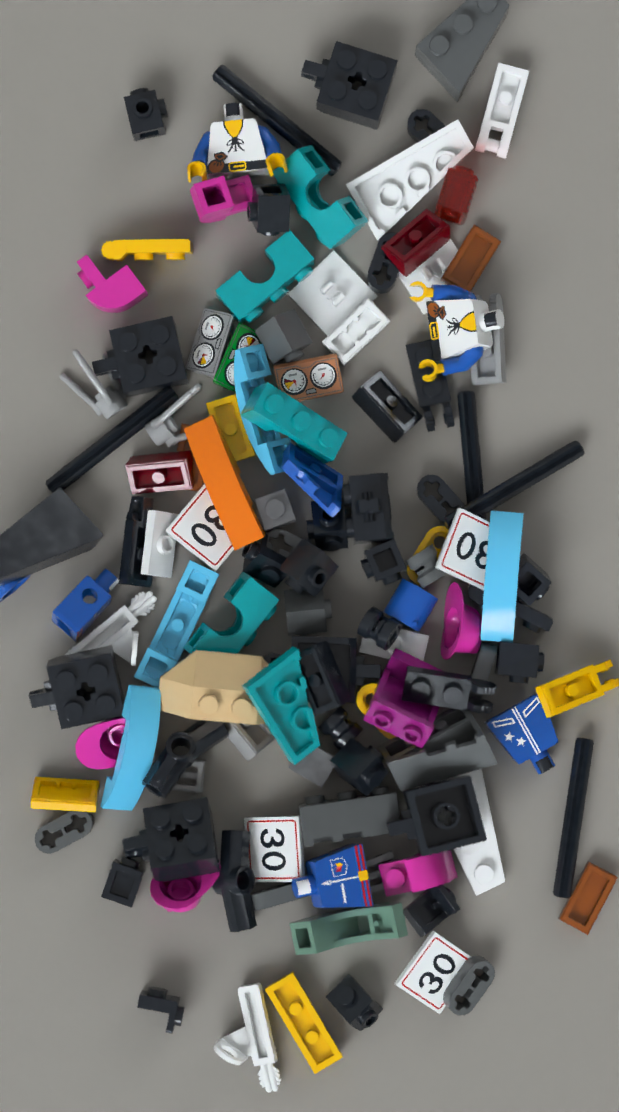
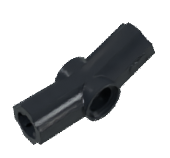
[142,720,229,799]
[212,830,257,932]

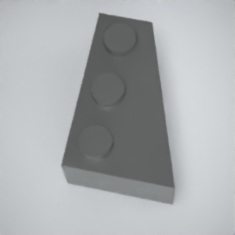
[415,0,510,102]
[378,708,498,791]
[299,786,400,847]

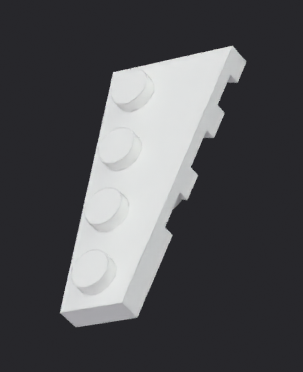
[346,119,474,241]
[422,769,505,896]

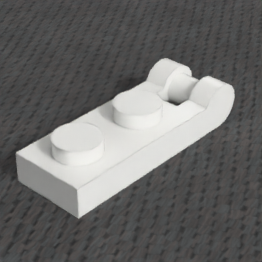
[475,63,529,159]

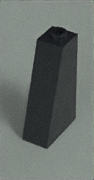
[0,488,103,587]

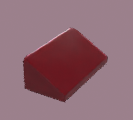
[381,208,450,277]
[125,450,194,495]

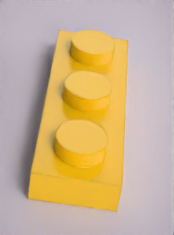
[265,971,343,1074]

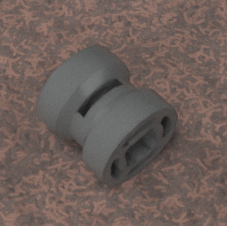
[405,544,447,589]

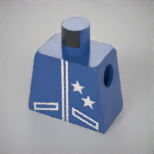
[484,693,558,775]

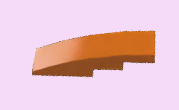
[184,415,266,550]

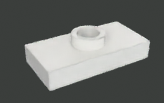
[322,298,391,366]
[141,510,179,578]
[359,629,429,661]

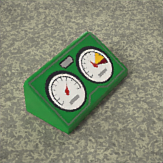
[213,323,261,393]

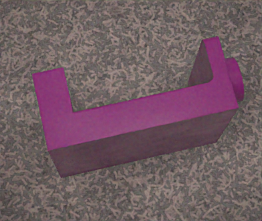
[363,648,442,749]

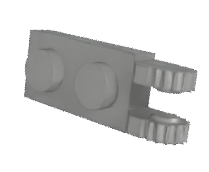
[471,293,507,385]

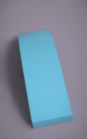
[234,344,291,475]
[480,510,524,643]
[134,560,219,688]
[100,685,161,811]

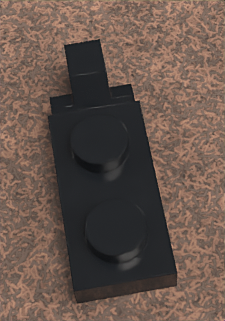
[118,496,154,588]

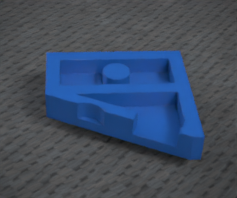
[281,443,344,517]

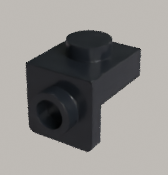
[242,533,287,588]
[101,856,145,908]
[403,884,460,937]
[326,974,383,1031]
[137,987,184,1034]

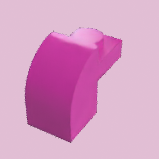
[190,174,253,223]
[77,254,148,313]
[378,850,458,897]

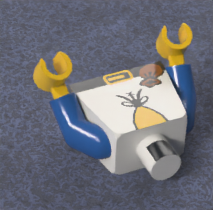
[187,103,288,183]
[409,281,505,382]

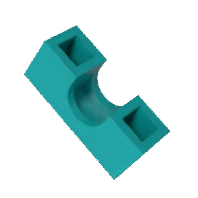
[273,145,369,250]
[215,229,314,324]
[240,382,348,464]
[183,572,279,654]

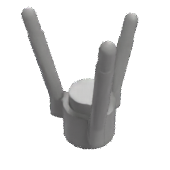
[60,349,128,419]
[144,384,201,448]

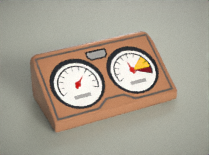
[273,353,344,401]

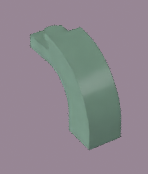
[289,902,408,955]

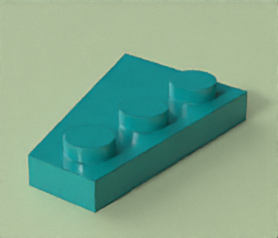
[242,646,320,765]

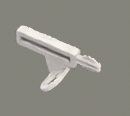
[65,591,157,666]
[213,983,281,1093]

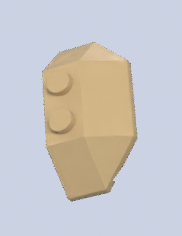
[159,650,269,725]

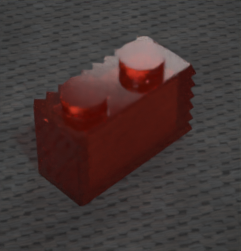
[434,166,478,225]

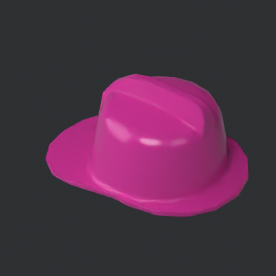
[440,582,482,660]
[75,716,126,770]
[150,861,221,913]

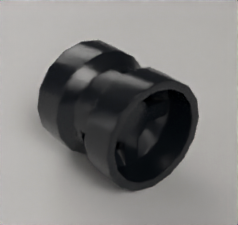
[357,606,402,651]
[318,706,363,750]

